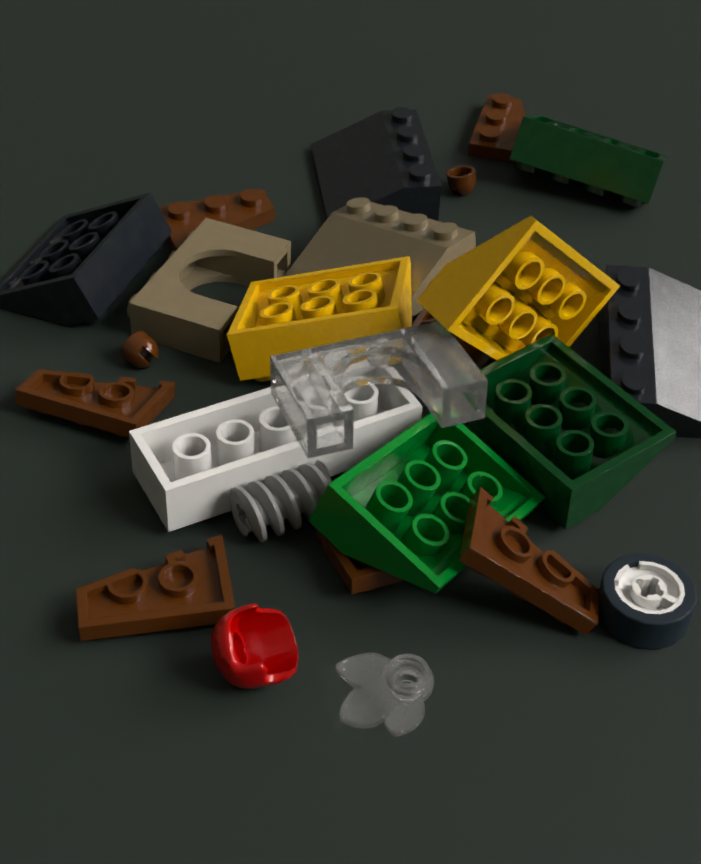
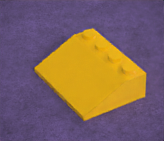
[417,216,620,361]
[227,256,412,382]

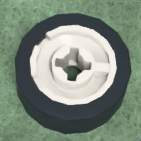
[598,553,698,650]

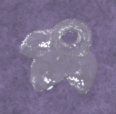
[336,652,434,737]

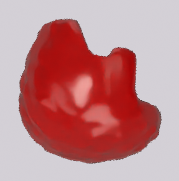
[210,603,299,689]

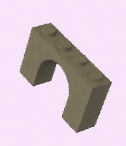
[127,218,291,363]

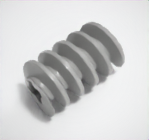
[229,460,332,542]

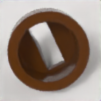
[446,165,476,196]
[121,331,159,369]

